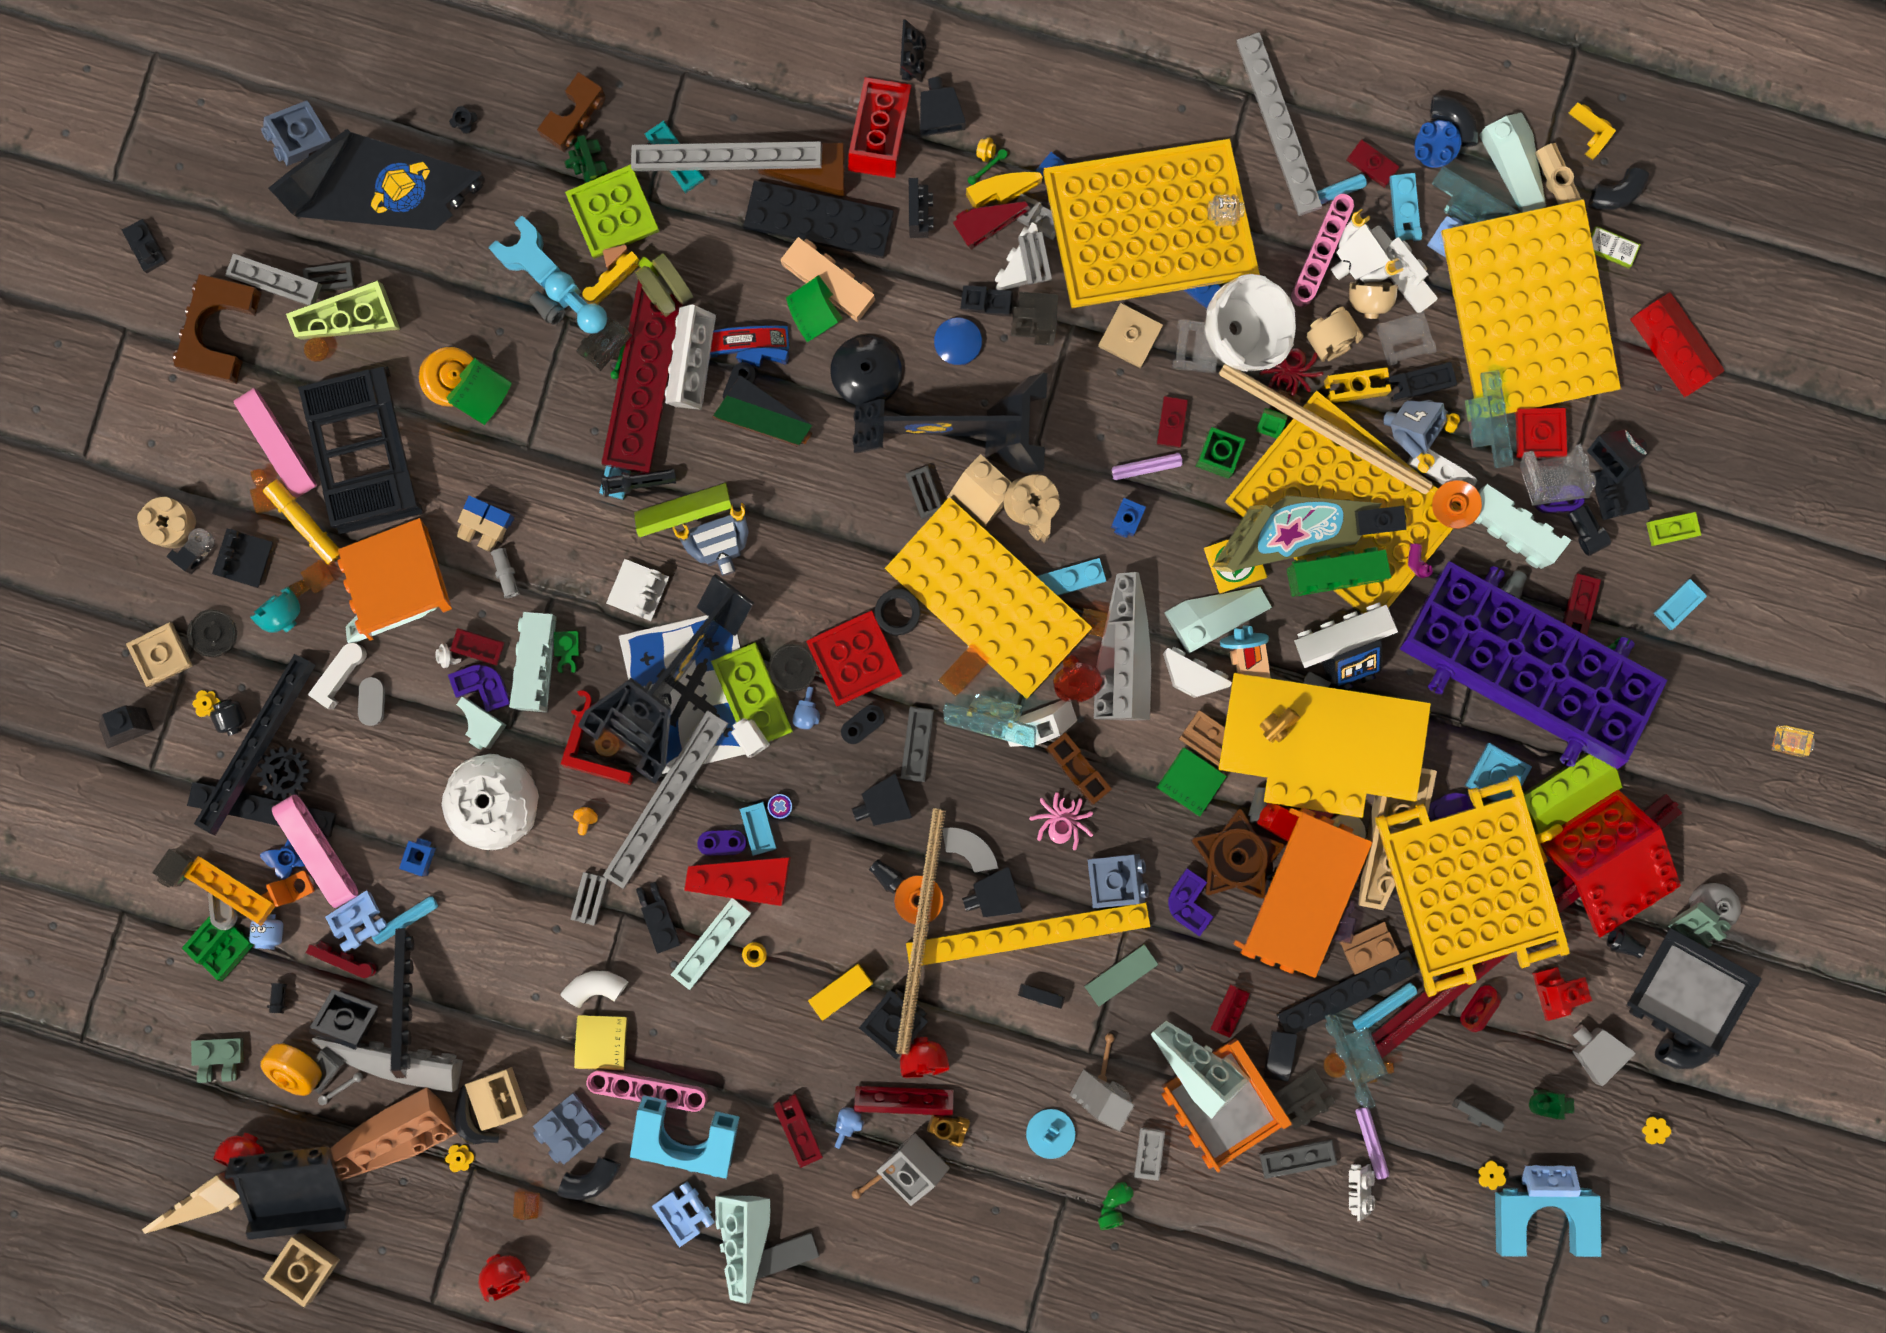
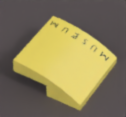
[575,1015,628,1070]

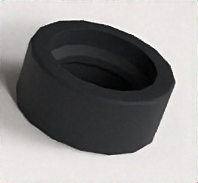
[875,589,921,636]

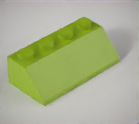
[1523,752,1622,834]

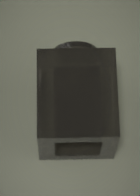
[152,848,195,888]

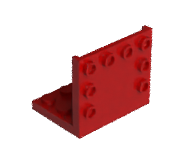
[1540,790,1681,938]

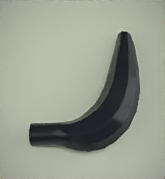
[454,1085,499,1145]

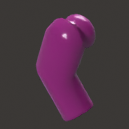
[1408,544,1433,578]

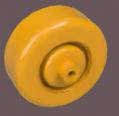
[419,347,473,407]
[261,1043,322,1096]

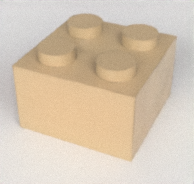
[264,1234,340,1307]

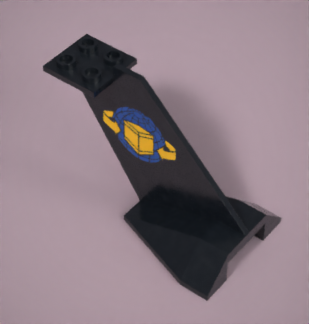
[268,129,485,231]
[853,373,1047,474]
[578,574,754,784]

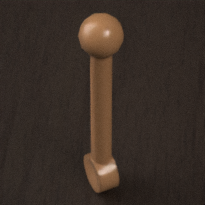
[1098,1033,1115,1082]
[852,1165,895,1199]

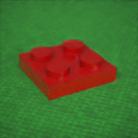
[1515,408,1567,458]

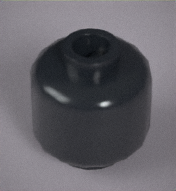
[210,698,247,736]

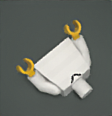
[1331,209,1403,283]

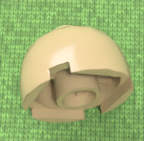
[1349,281,1398,319]

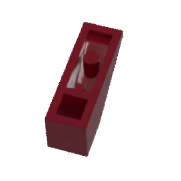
[953,201,1031,250]

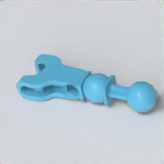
[489,216,607,334]

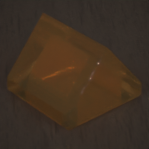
[513,1191,540,1220]

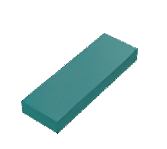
[644,121,705,193]

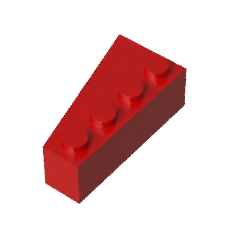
[684,857,791,906]

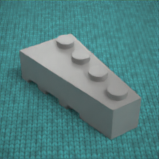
[1070,1069,1134,1132]

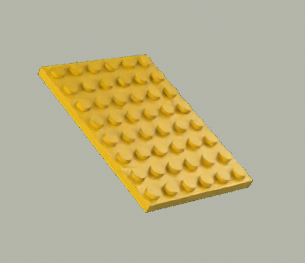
[1043,139,1260,308]
[1441,199,1621,420]
[1225,391,1461,614]

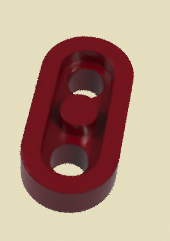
[1460,985,1501,1032]

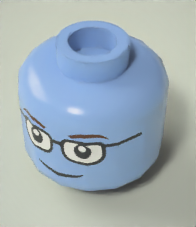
[249,914,284,949]

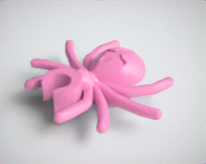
[1029,792,1093,850]

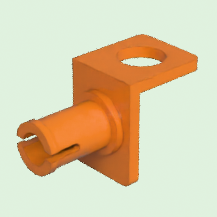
[260,870,315,907]

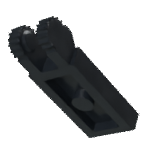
[636,882,681,954]

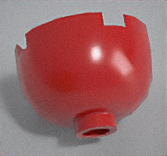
[900,1037,949,1078]
[213,1133,265,1167]
[478,1254,530,1302]

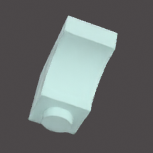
[456,697,506,750]

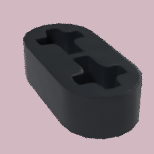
[1018,983,1065,1009]

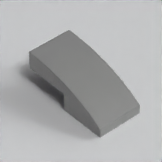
[1016,194,1056,240]

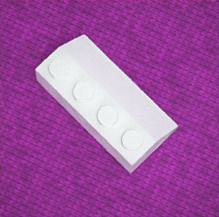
[665,305,716,410]
[1294,602,1398,668]

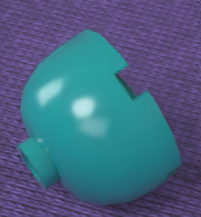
[250,587,300,633]

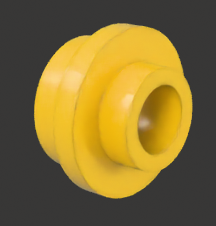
[977,137,996,162]
[742,942,767,967]

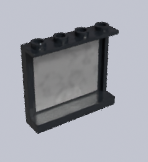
[1626,928,1762,1058]

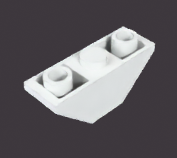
[995,222,1043,290]
[1163,647,1232,698]
[1002,698,1077,747]

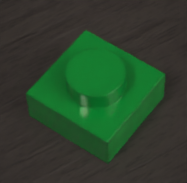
[1256,408,1288,439]

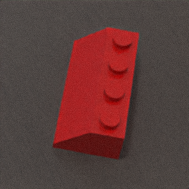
[1630,292,1725,397]

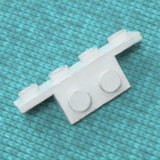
[1371,226,1437,313]

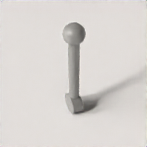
[318,1073,363,1105]

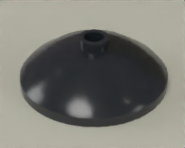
[830,335,902,405]

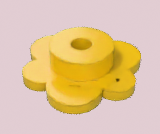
[192,690,220,717]
[1642,1117,1671,1144]
[445,1145,474,1172]
[1478,1161,1506,1190]

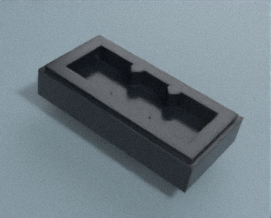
[1355,506,1406,535]

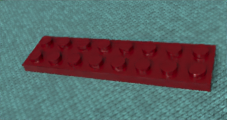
[601,280,684,473]

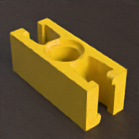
[1324,367,1391,403]
[808,963,873,1021]

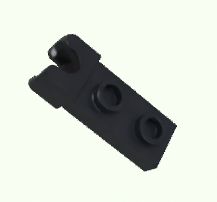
[1385,362,1457,403]

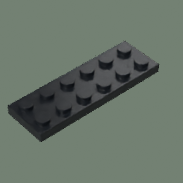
[743,180,894,259]

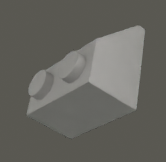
[876,1133,950,1206]

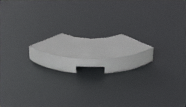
[942,828,998,872]

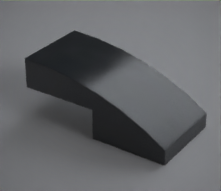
[960,285,1014,317]
[1264,1030,1297,1081]

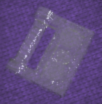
[1376,311,1436,366]
[1172,320,1217,374]

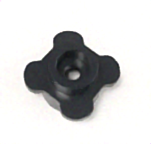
[449,106,478,134]

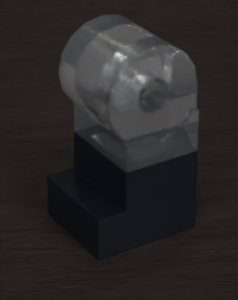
[166,528,215,575]

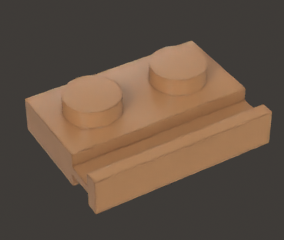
[1179,710,1225,767]
[1339,922,1399,974]

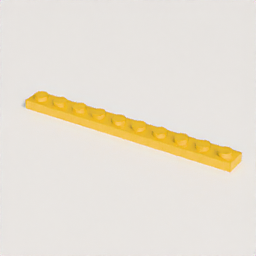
[906,902,1150,966]

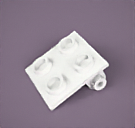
[606,559,669,621]
[1349,1164,1375,1221]

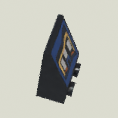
[1321,640,1382,690]

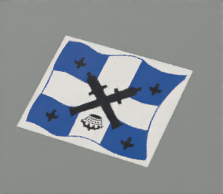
[619,615,745,774]

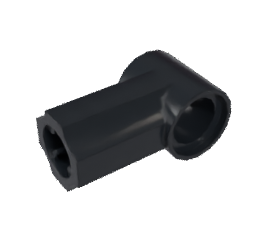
[1567,504,1611,556]

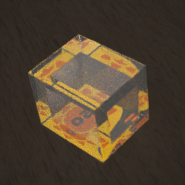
[1772,726,1815,757]

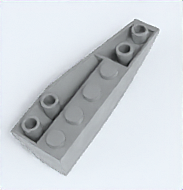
[1094,572,1151,721]
[312,1036,463,1092]

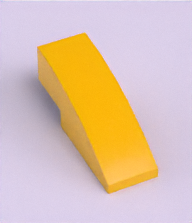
[966,172,1043,208]

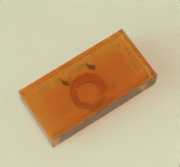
[938,645,989,697]

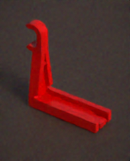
[561,690,633,785]

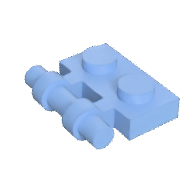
[325,890,387,952]
[652,1181,715,1247]

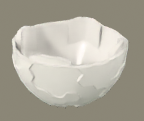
[1204,274,1296,372]
[441,754,539,850]

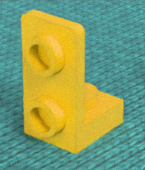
[1569,103,1616,160]

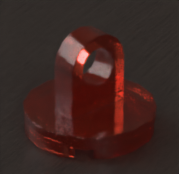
[1053,655,1102,702]

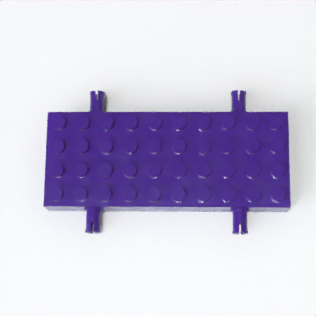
[1399,561,1667,769]

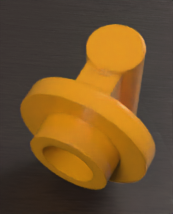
[573,807,598,835]

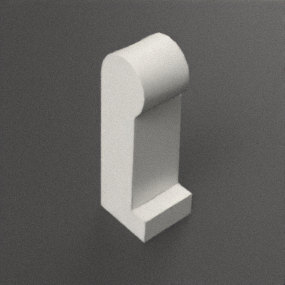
[1407,449,1477,486]
[308,643,367,710]

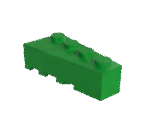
[1286,547,1391,597]

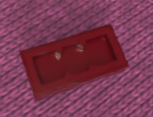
[1346,139,1400,188]
[1156,396,1188,448]
[450,628,504,665]
[1210,984,1250,1038]

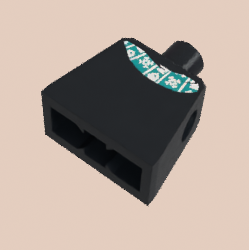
[1587,430,1648,484]

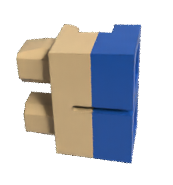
[457,495,515,552]

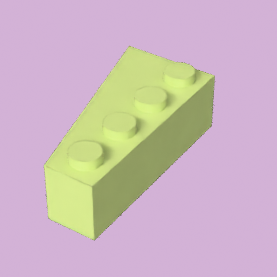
[286,281,400,340]

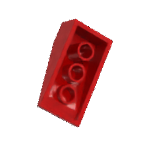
[848,77,911,178]

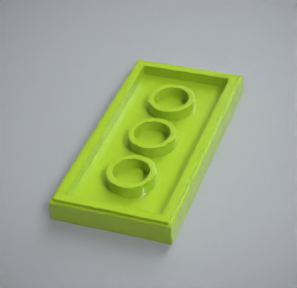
[634,483,732,537]
[711,642,793,742]

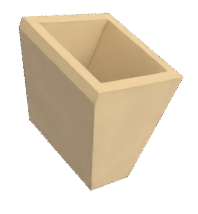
[947,454,1012,528]

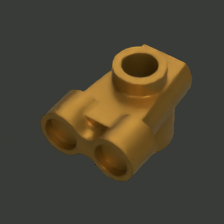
[1260,707,1301,743]
[927,1115,970,1148]

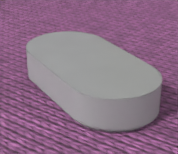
[358,677,385,726]
[208,892,237,930]

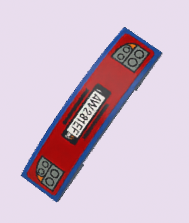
[710,326,790,358]

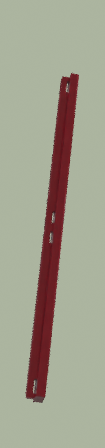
[1365,794,1682,1059]

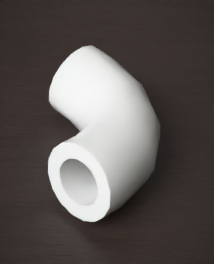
[560,971,629,1008]

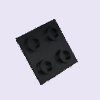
[900,19,927,82]
[1591,467,1650,520]
[212,528,273,588]

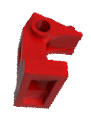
[1532,967,1592,1021]

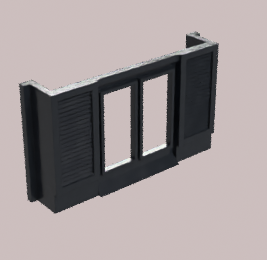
[298,366,424,535]

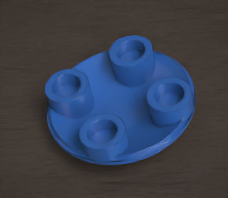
[1415,120,1461,168]
[934,318,982,365]

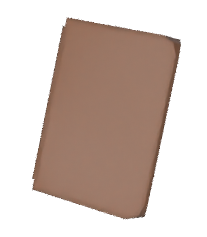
[603,245,630,271]

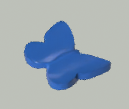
[260,839,305,879]

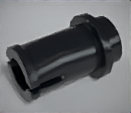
[267,983,287,1013]

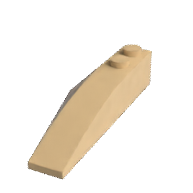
[1358,768,1437,910]

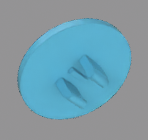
[1220,625,1269,649]
[1026,1109,1075,1159]

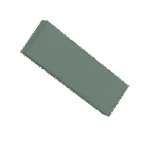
[1084,944,1158,1007]

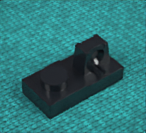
[122,219,167,273]

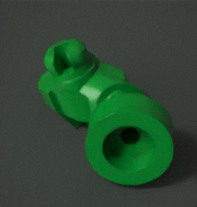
[1098,1182,1134,1230]

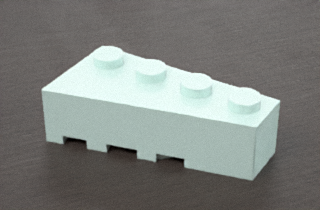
[1474,484,1571,569]
[509,612,556,712]

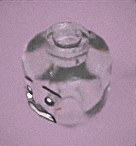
[1208,194,1244,226]

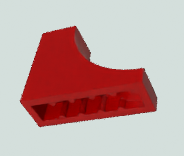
[1257,803,1334,842]

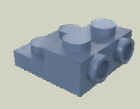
[261,100,331,166]
[1088,854,1149,908]
[533,1093,605,1165]

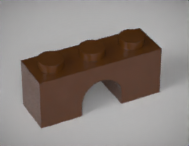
[537,72,605,152]
[1046,732,1112,805]

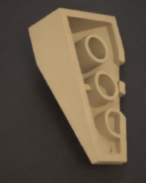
[142,1171,242,1234]

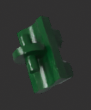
[564,135,607,183]
[1529,1089,1574,1120]

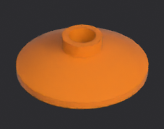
[1432,480,1482,529]
[894,876,943,924]

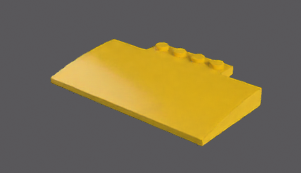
[1219,673,1431,818]

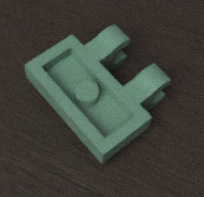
[1668,901,1731,948]
[191,1038,244,1083]

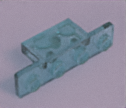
[1432,167,1520,225]
[1465,370,1514,469]
[944,694,1036,748]
[1325,1014,1388,1108]

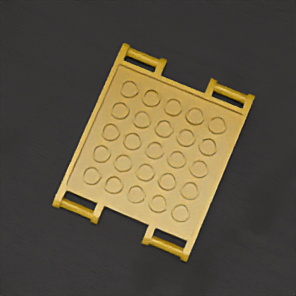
[1375,775,1570,997]

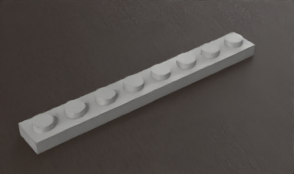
[1237,32,1322,216]
[631,142,822,171]
[603,711,728,889]

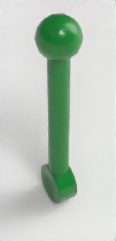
[968,149,1007,185]
[610,331,628,379]

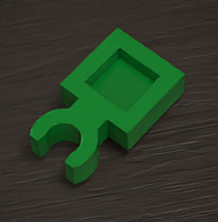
[554,631,580,673]

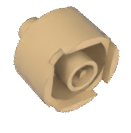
[1307,306,1364,362]
[1004,475,1060,526]
[137,497,196,548]

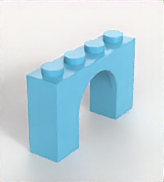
[630,1095,739,1178]
[1495,1188,1601,1257]

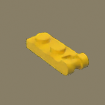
[582,251,640,304]

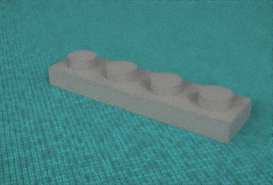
[225,254,322,306]

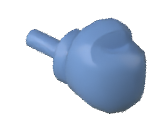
[792,687,820,729]
[835,1107,864,1149]

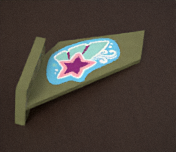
[1212,496,1382,572]

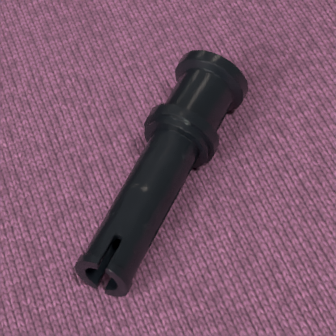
[601,468,676,497]

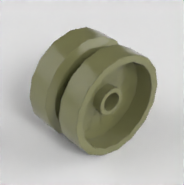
[634,253,693,317]

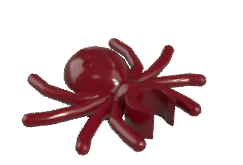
[1259,348,1324,396]

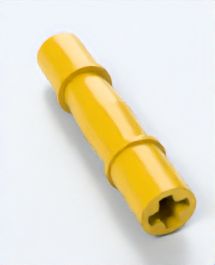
[263,479,340,565]

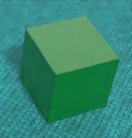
[1195,427,1246,479]

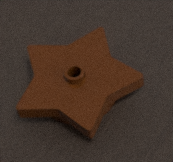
[1191,809,1284,899]

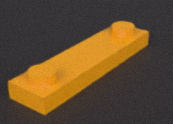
[184,856,275,926]

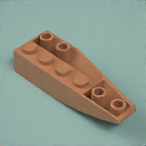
[330,1087,457,1181]

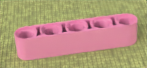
[1291,194,1354,307]
[233,388,317,498]
[272,794,358,908]
[587,1069,708,1112]

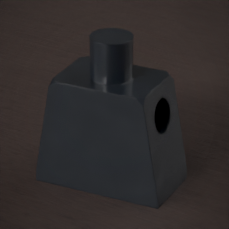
[920,77,965,137]
[851,774,912,826]
[962,867,1023,917]

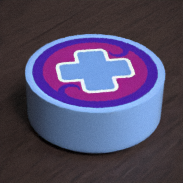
[768,794,793,819]

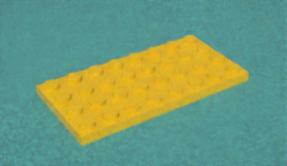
[885,497,1092,699]

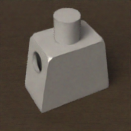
[1572,1025,1635,1086]

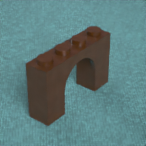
[173,274,262,384]

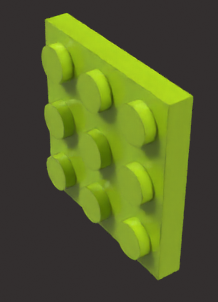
[565,165,660,259]

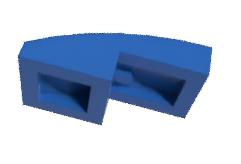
[736,348,789,368]

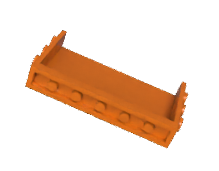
[1234,807,1373,978]

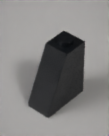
[99,705,154,748]

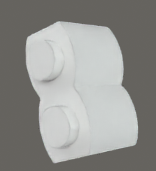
[731,718,770,758]

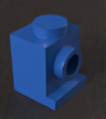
[1111,498,1146,538]
[399,838,436,876]

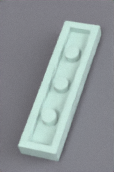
[671,898,752,990]

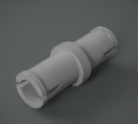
[491,548,520,598]

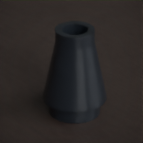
[869,859,906,894]
[1606,929,1646,958]

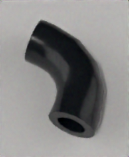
[1430,94,1478,147]
[1588,167,1650,210]
[1655,1039,1723,1069]
[558,1156,621,1200]

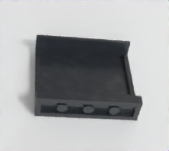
[225,1146,350,1240]

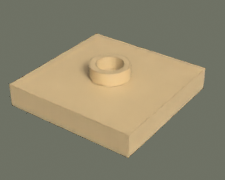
[1098,303,1163,368]
[126,622,193,687]

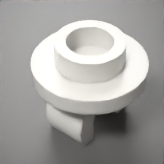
[436,644,461,668]

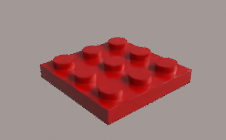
[806,610,903,707]

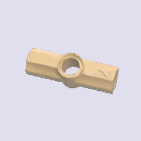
[1535,143,1582,205]

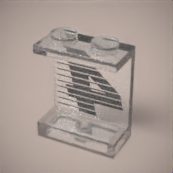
[1520,444,1596,505]

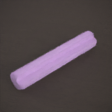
[1112,453,1183,480]
[1356,1107,1389,1179]

